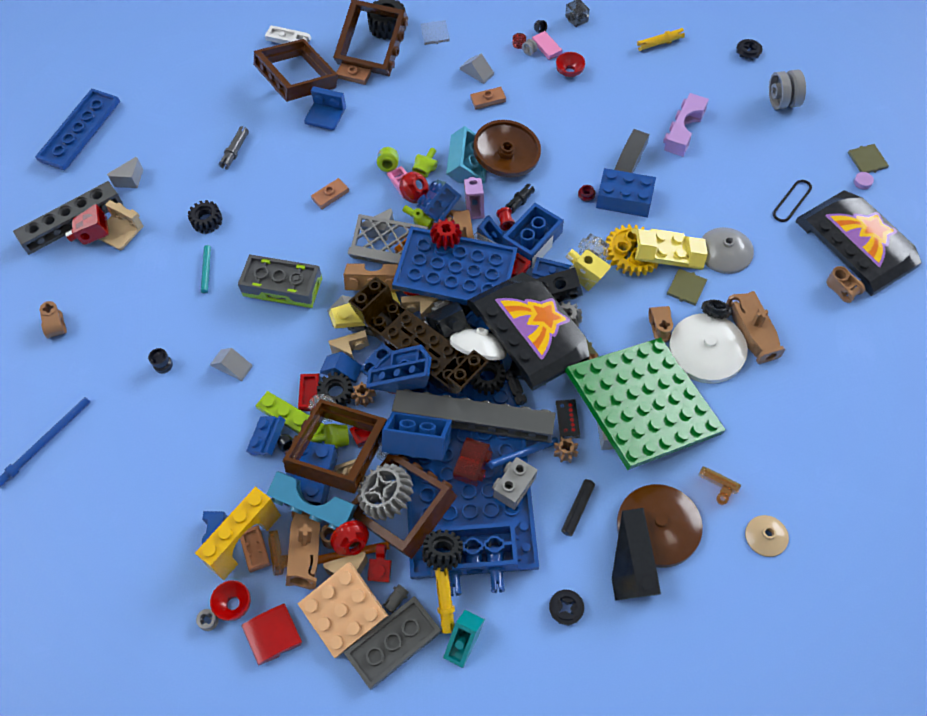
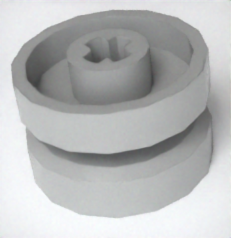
[769,69,806,109]

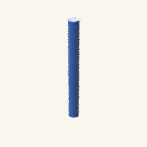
[488,437,559,469]

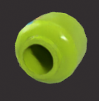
[377,147,399,172]

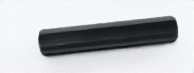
[561,479,595,536]

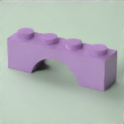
[663,93,709,157]

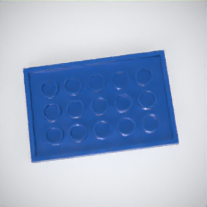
[392,226,518,304]

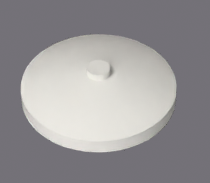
[669,313,748,384]

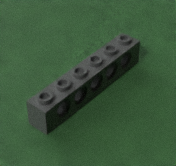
[13,181,123,255]

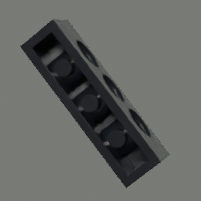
[537,267,583,303]

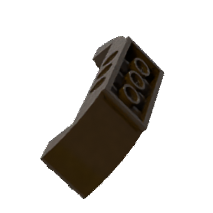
[348,276,489,394]

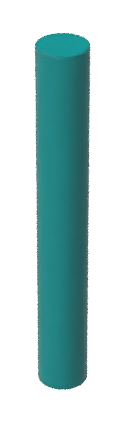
[201,245,211,293]

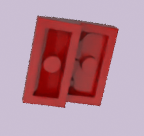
[241,603,302,666]

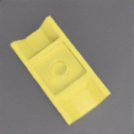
[631,228,708,270]

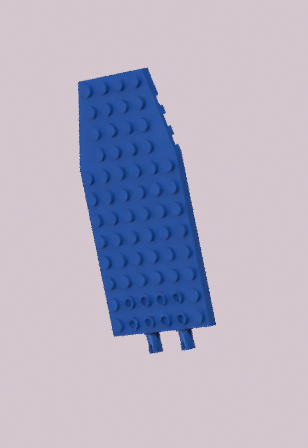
[405,359,539,596]

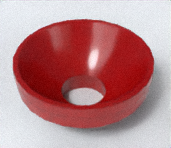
[556,52,585,77]
[399,172,429,203]
[330,520,369,556]
[210,580,251,621]

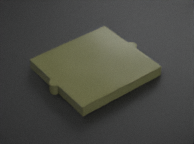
[848,144,889,173]
[667,269,707,306]

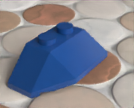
[366,345,431,393]

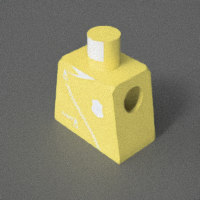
[565,249,611,291]

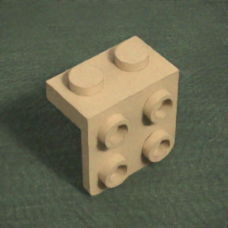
[99,200,144,250]

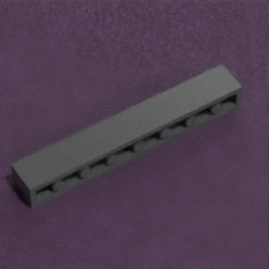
[392,389,556,443]

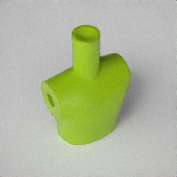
[412,148,438,177]
[402,205,434,230]
[311,424,349,449]

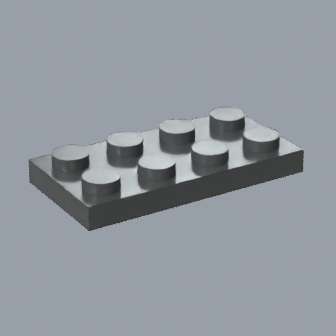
[343,596,442,690]

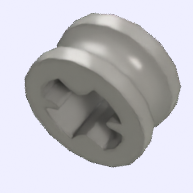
[522,39,538,56]
[196,609,219,631]

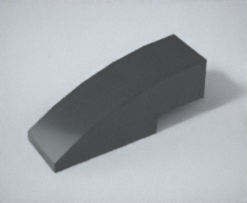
[614,129,650,173]

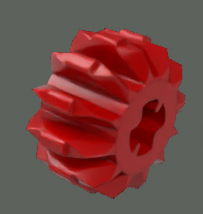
[430,218,462,250]

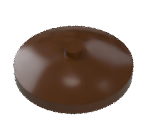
[473,120,541,178]
[616,484,703,568]

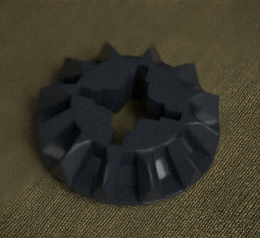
[736,39,763,60]
[701,300,732,319]
[549,590,584,626]

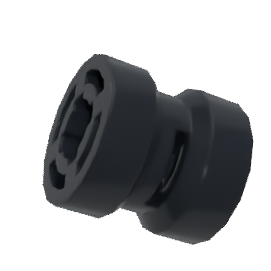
[148,348,173,373]

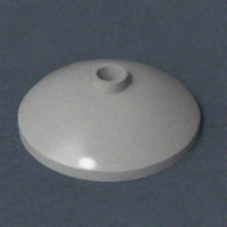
[701,227,754,274]

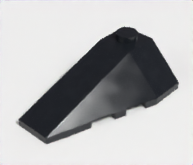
[611,508,661,601]

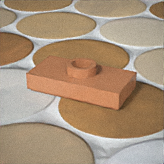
[336,63,371,85]
[470,87,506,110]
[311,178,349,209]
[240,525,271,573]

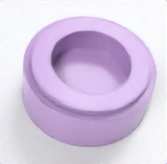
[854,172,874,190]

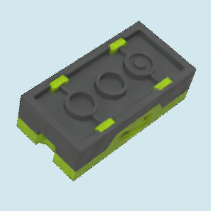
[238,254,323,308]

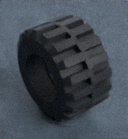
[367,0,406,40]

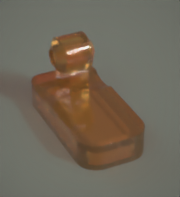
[698,466,741,505]
[268,530,288,576]

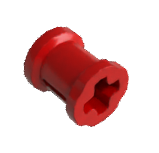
[496,207,515,231]

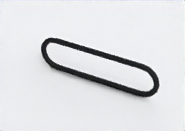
[773,180,812,222]

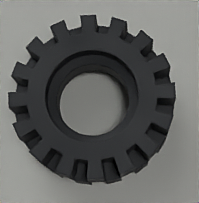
[188,200,223,234]
[470,360,505,395]
[317,372,354,407]
[422,529,463,572]

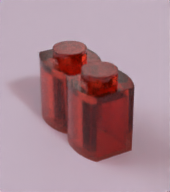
[453,437,493,486]

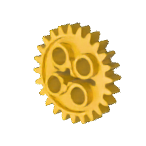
[604,224,659,276]

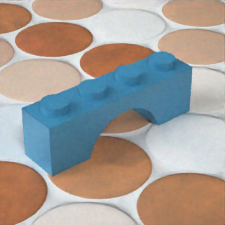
[266,471,358,530]

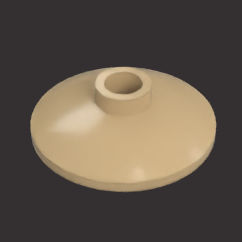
[745,515,789,557]

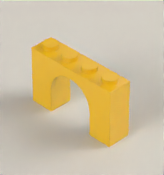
[195,487,281,581]

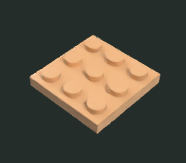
[297,562,389,658]

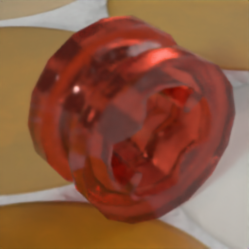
[512,33,526,49]

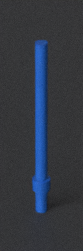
[0,397,90,487]

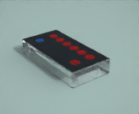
[555,399,580,439]

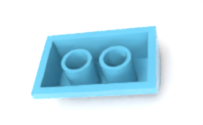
[446,126,486,184]

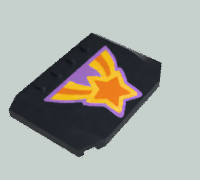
[796,190,922,296]
[467,272,590,391]

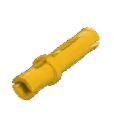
[637,28,685,51]
[435,568,455,634]

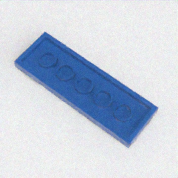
[35,88,120,171]

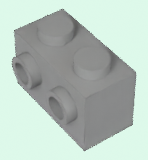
[492,457,538,510]

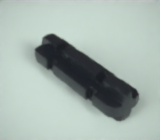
[505,369,527,405]

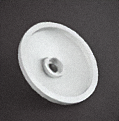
[450,328,507,360]

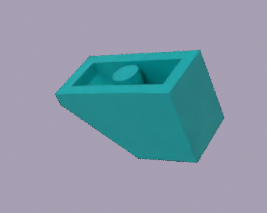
[443,610,485,668]

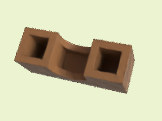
[343,264,400,291]

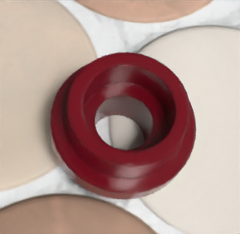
[578,185,596,201]

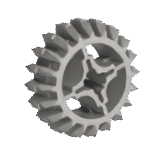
[357,463,414,521]

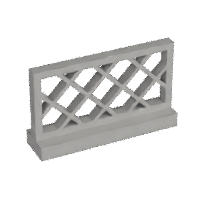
[348,214,428,264]

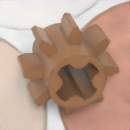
[351,382,376,407]
[554,437,578,463]

